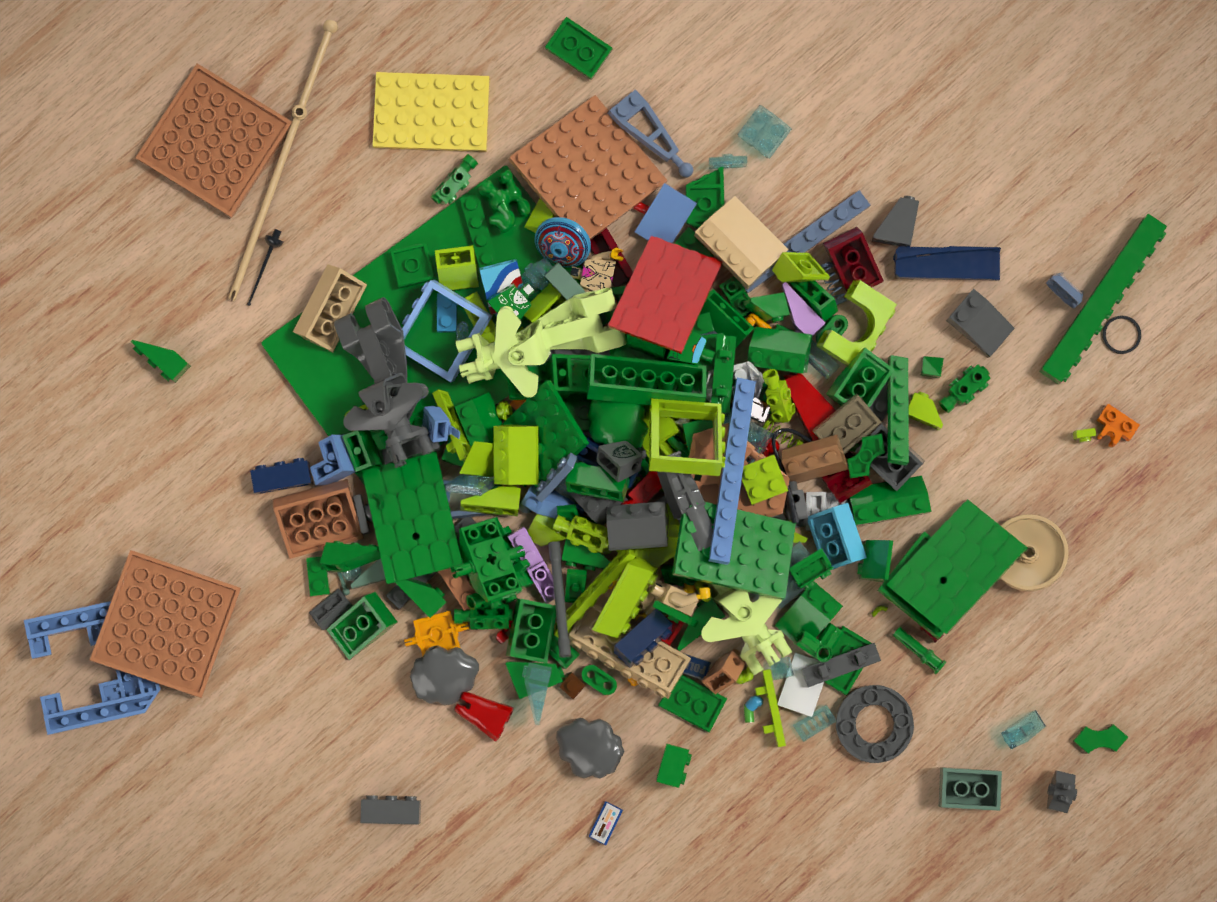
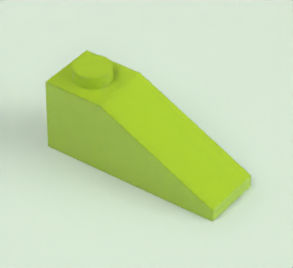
[460,485,521,517]

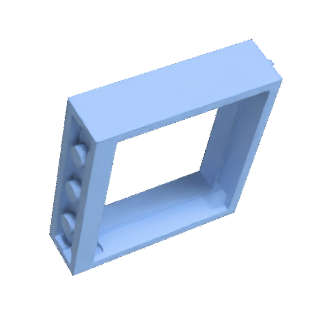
[402,280,493,382]

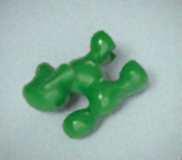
[478,169,531,233]

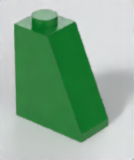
[505,662,565,699]

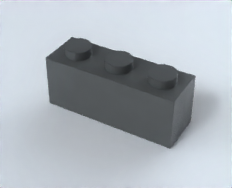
[360,795,421,825]

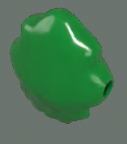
[587,400,649,449]

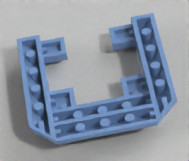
[24,601,160,735]

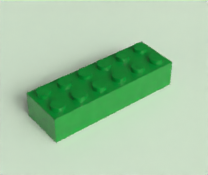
[587,354,706,405]

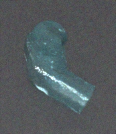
[456,321,469,341]

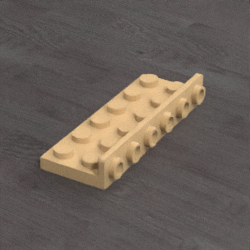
[569,604,691,699]

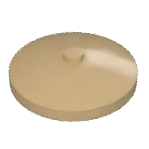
[1000,515,1068,591]

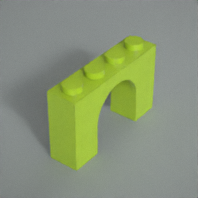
[816,280,897,366]

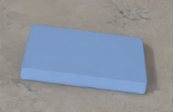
[635,183,697,243]

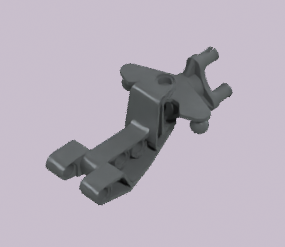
[334,297,434,468]

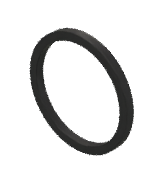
[1103,316,1141,354]

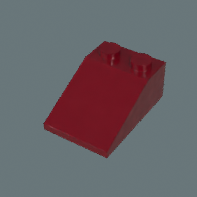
[823,227,884,292]

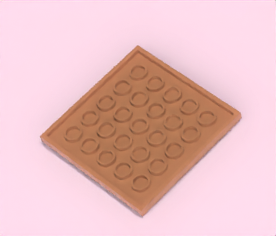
[135,63,292,218]
[508,95,668,240]
[90,550,241,698]

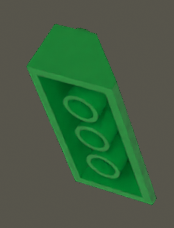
[848,475,932,526]

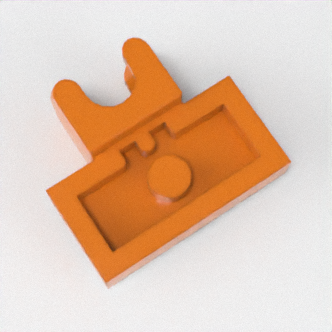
[1096,404,1140,448]

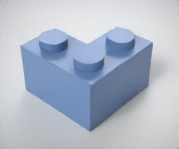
[310,435,356,485]

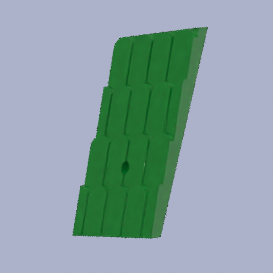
[362,451,463,584]
[886,500,1028,635]

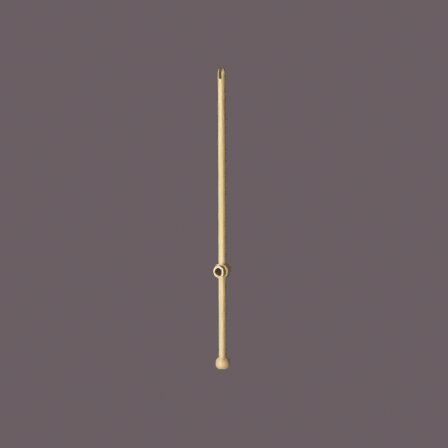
[229,19,338,301]

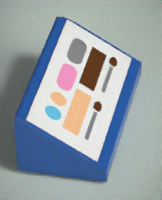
[589,801,623,845]

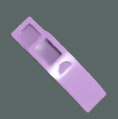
[508,526,555,604]

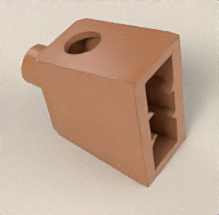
[701,649,746,694]

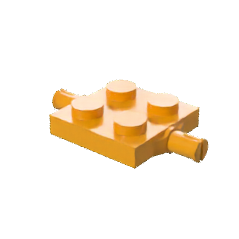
[404,611,470,657]

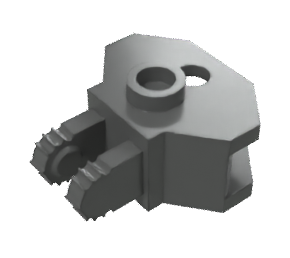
[1047,770,1077,813]

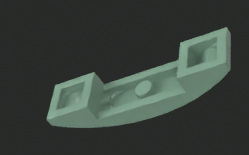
[544,262,607,322]

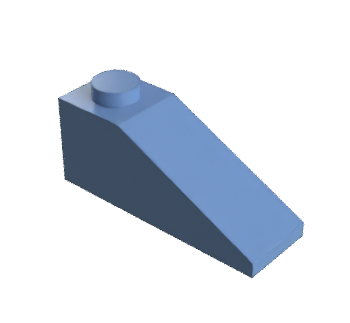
[521,485,584,519]

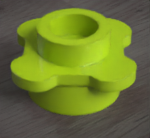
[496,401,513,421]

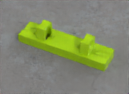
[432,389,471,461]
[755,669,786,747]

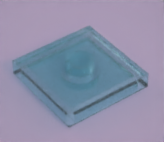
[446,474,497,496]

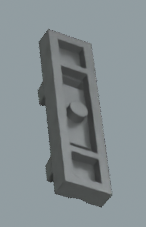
[801,643,881,688]

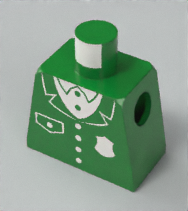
[487,282,535,319]

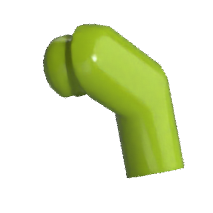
[736,665,754,684]

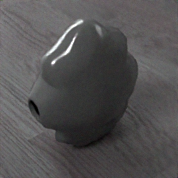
[410,645,479,705]
[556,718,624,779]

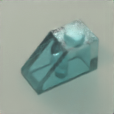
[1001,710,1046,749]

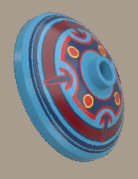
[535,217,591,268]

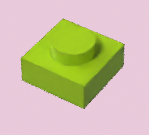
[1073,428,1096,443]

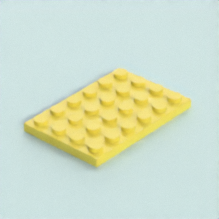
[373,72,490,152]

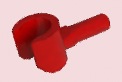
[496,621,512,644]

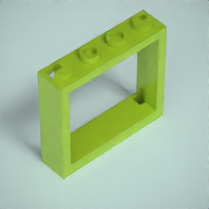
[649,398,726,476]

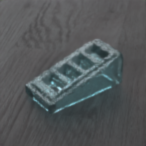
[793,705,837,742]

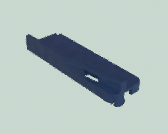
[893,246,1001,281]

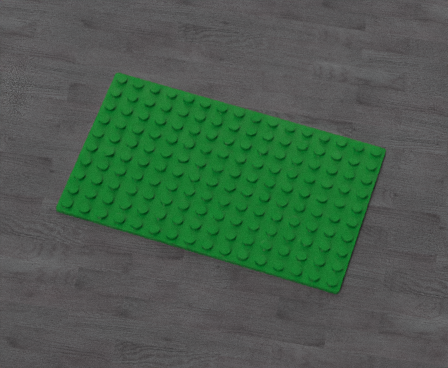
[262,166,615,486]

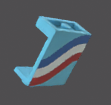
[479,259,523,316]

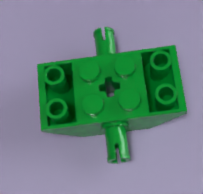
[451,518,525,602]

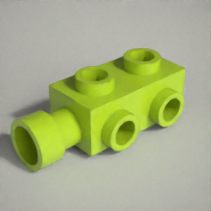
[762,369,796,423]
[553,515,609,553]

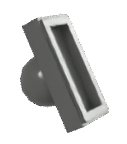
[353,494,373,535]

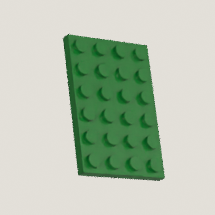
[672,502,796,600]

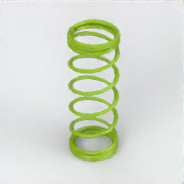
[761,418,803,448]

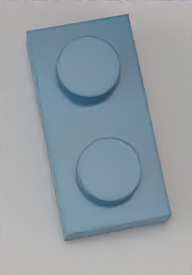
[437,293,457,332]

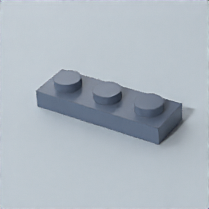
[535,453,577,503]

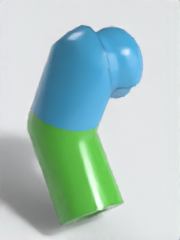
[744,696,763,723]

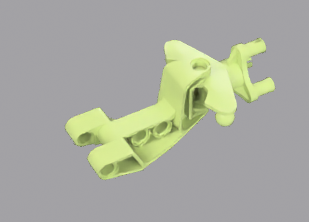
[456,288,627,397]
[673,556,793,676]

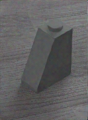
[872,196,919,247]

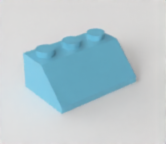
[808,503,867,570]

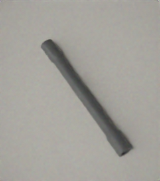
[548,542,571,658]

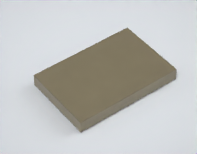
[812,394,882,454]

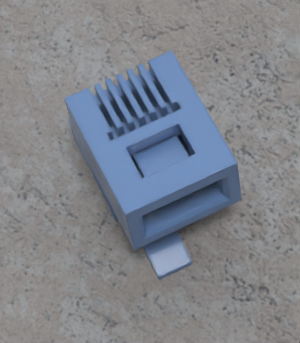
[422,406,460,442]

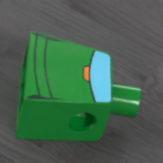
[667,330,715,365]

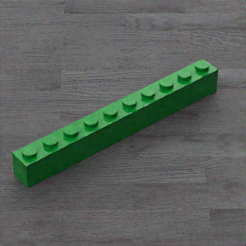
[1039,214,1167,384]

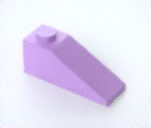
[781,282,825,337]

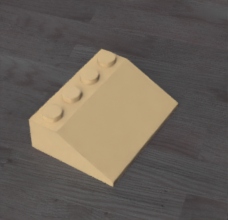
[694,196,789,290]

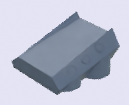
[1046,272,1083,309]

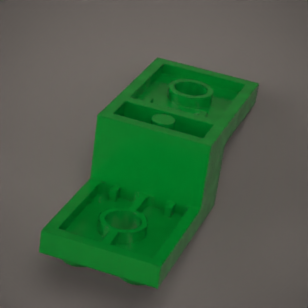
[508,354,591,401]

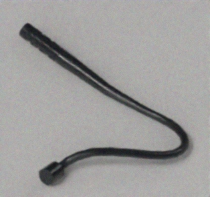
[772,428,812,525]

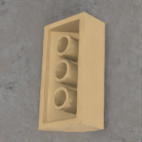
[293,264,367,352]

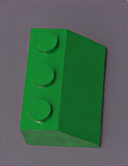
[747,327,812,374]
[454,392,502,447]
[506,598,556,663]

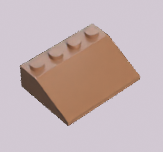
[273,479,364,559]

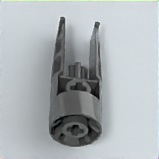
[657,451,714,551]

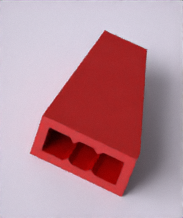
[784,372,836,441]

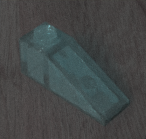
[522,663,552,725]

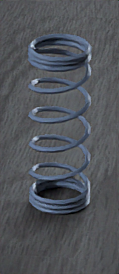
[820,262,848,305]

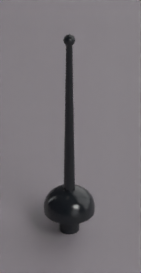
[247,229,284,306]

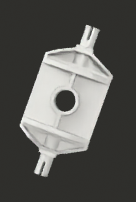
[706,361,764,403]

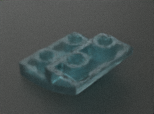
[737,105,792,159]

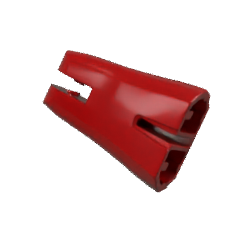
[454,692,514,742]

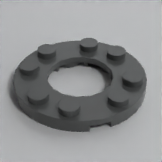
[836,685,914,763]

